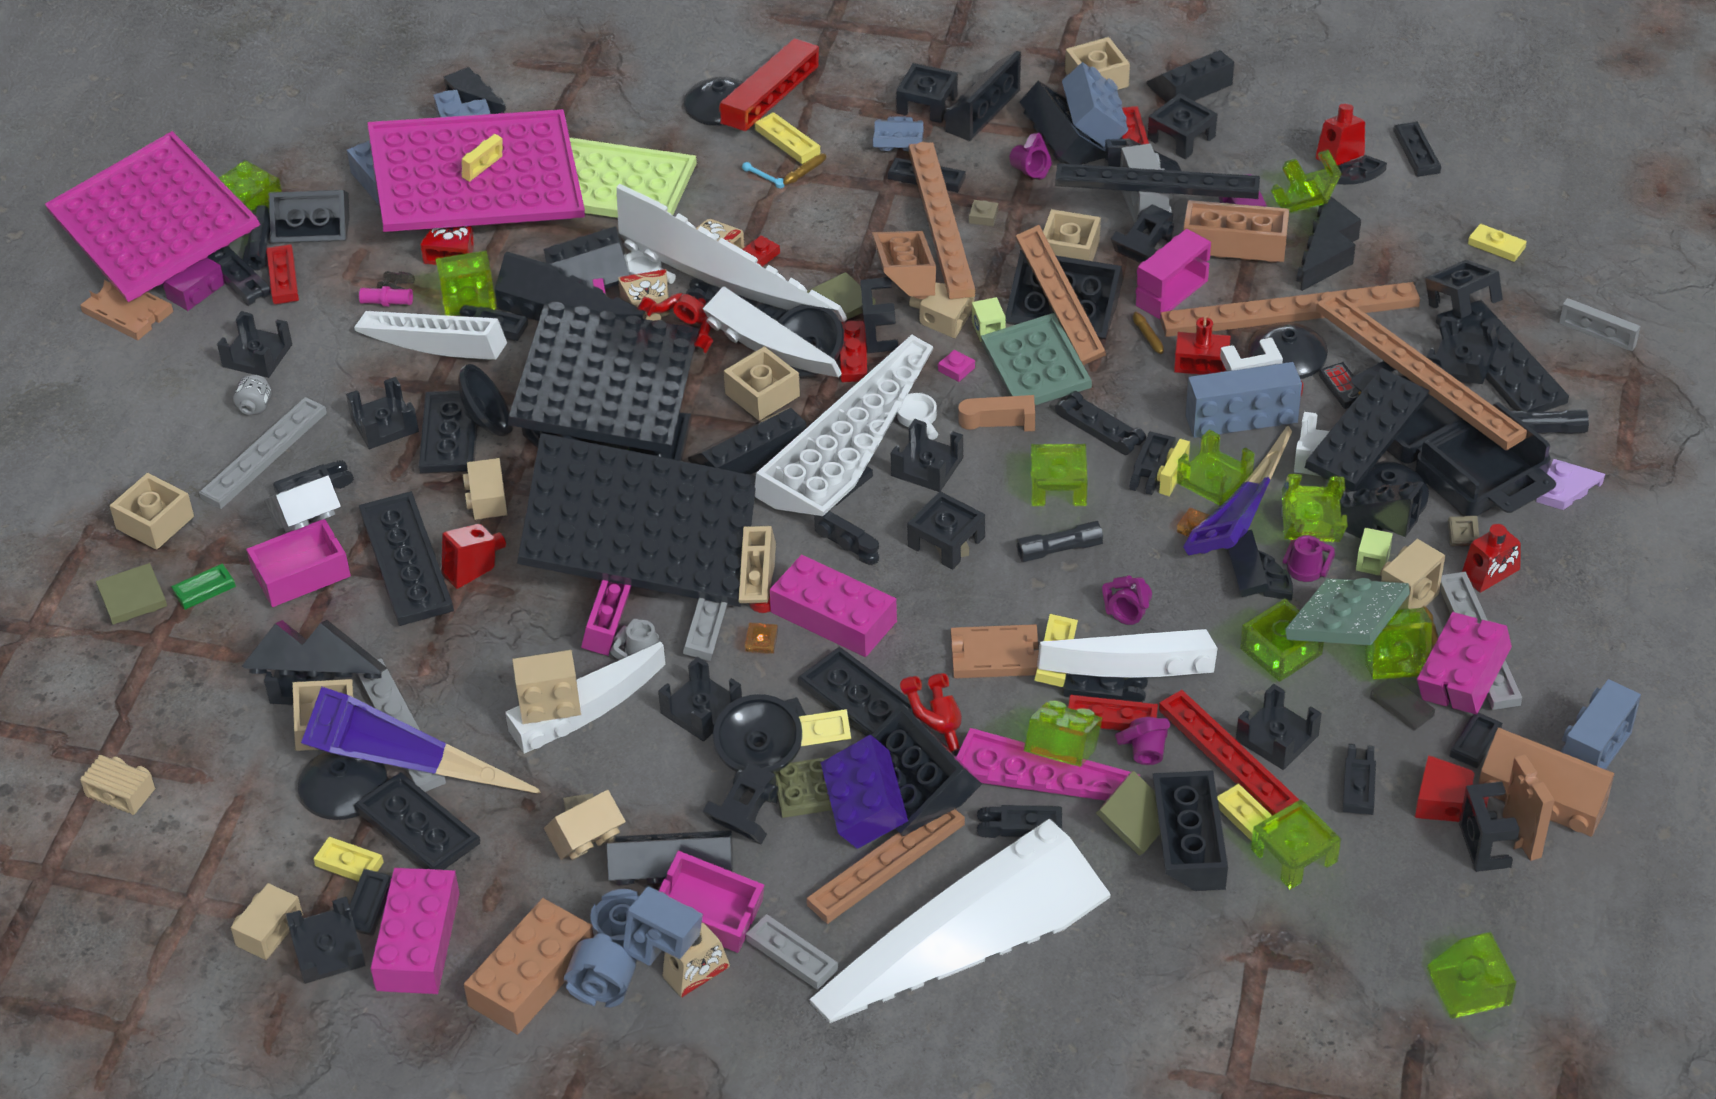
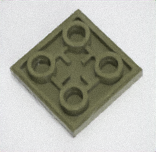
[807,272,876,320]
[96,563,167,625]
[774,757,832,818]
[1096,770,1160,856]

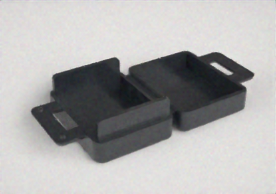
[1351,361,1556,516]

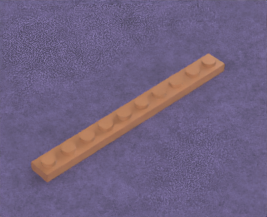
[909,142,975,299]
[1160,282,1420,337]
[1316,292,1527,450]

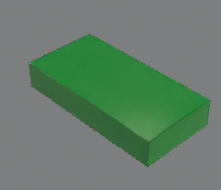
[171,563,236,610]

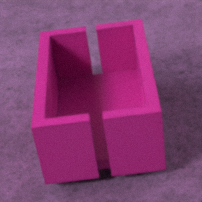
[1136,229,1211,319]
[246,519,351,607]
[1417,612,1512,715]
[659,851,764,953]

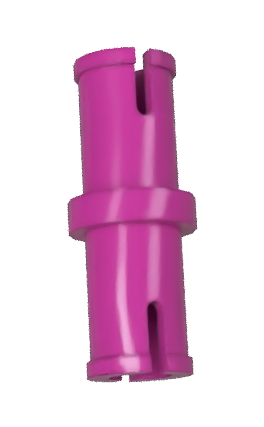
[359,286,413,307]

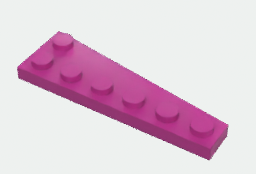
[957,728,1140,801]

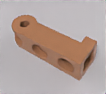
[958,395,1035,431]

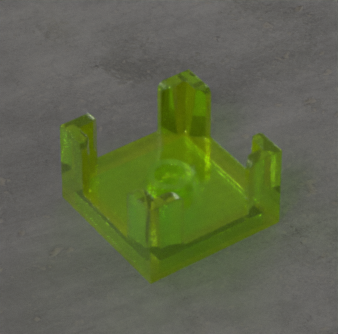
[1271,150,1342,213]
[1177,429,1255,506]
[1031,444,1088,506]
[1282,474,1347,542]
[1251,799,1341,889]

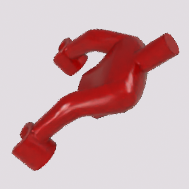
[637,293,713,353]
[900,673,962,752]

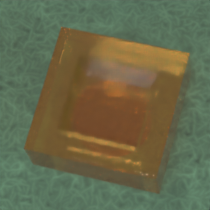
[1177,507,1210,537]
[745,622,778,653]

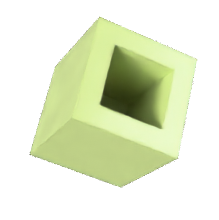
[972,297,1006,342]
[1356,528,1393,575]

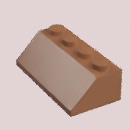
[1184,200,1289,262]
[872,231,936,299]
[1479,728,1614,837]

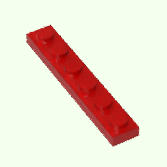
[1159,690,1299,820]

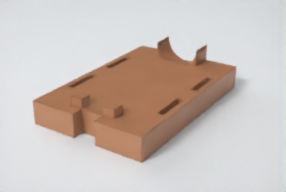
[80,280,173,340]
[951,624,1039,678]
[1502,754,1554,861]

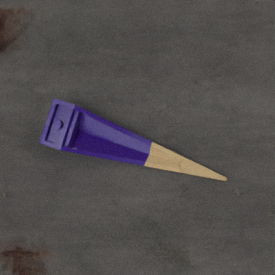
[1183,426,1292,556]
[301,686,540,793]

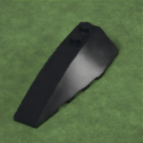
[494,251,646,321]

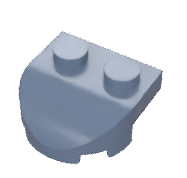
[873,116,923,151]

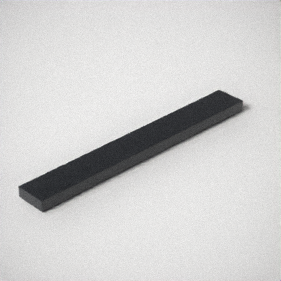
[1055,163,1260,199]

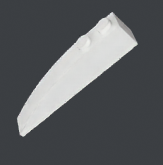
[703,286,842,377]
[354,311,507,360]
[1037,629,1218,677]
[505,642,665,754]

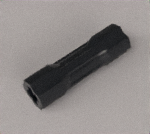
[243,205,270,271]
[1511,409,1589,434]
[1016,521,1103,562]

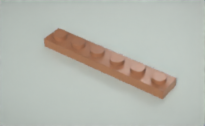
[1016,225,1106,365]
[807,809,965,924]

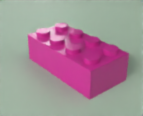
[770,554,897,657]
[371,868,460,994]

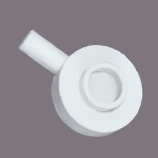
[626,250,676,284]
[897,393,938,440]

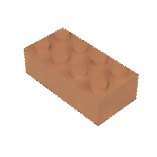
[464,898,594,1035]

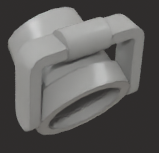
[610,619,660,660]

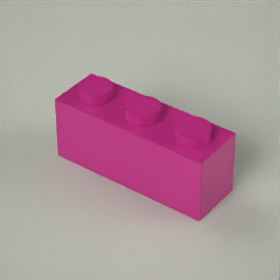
[581,580,632,656]

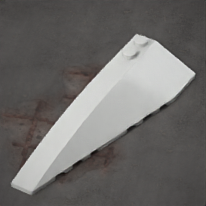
[616,184,847,322]
[755,335,933,516]
[810,819,1110,1023]

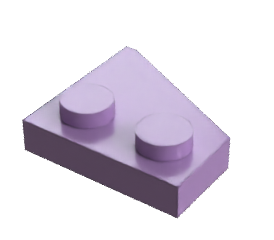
[1536,459,1605,510]

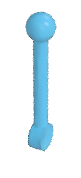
[742,162,785,188]

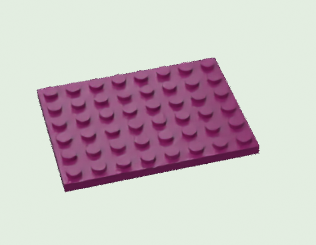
[368,110,585,232]
[45,131,260,302]

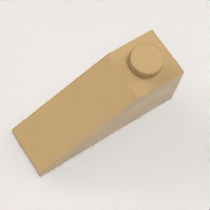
[739,526,776,603]

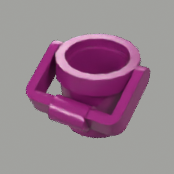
[1009,133,1052,180]
[1283,535,1335,582]
[1102,575,1152,625]
[1115,717,1170,765]

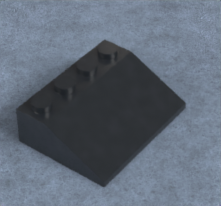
[1005,250,1123,340]
[872,703,982,836]

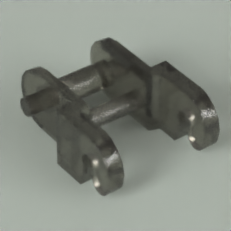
[377,271,415,289]

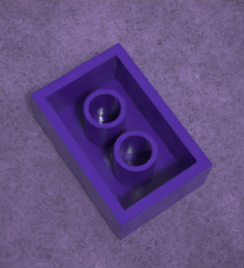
[821,735,908,849]

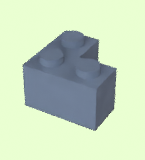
[433,90,490,118]
[623,886,703,966]

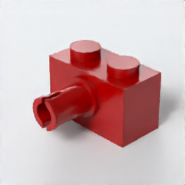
[1174,317,1230,375]

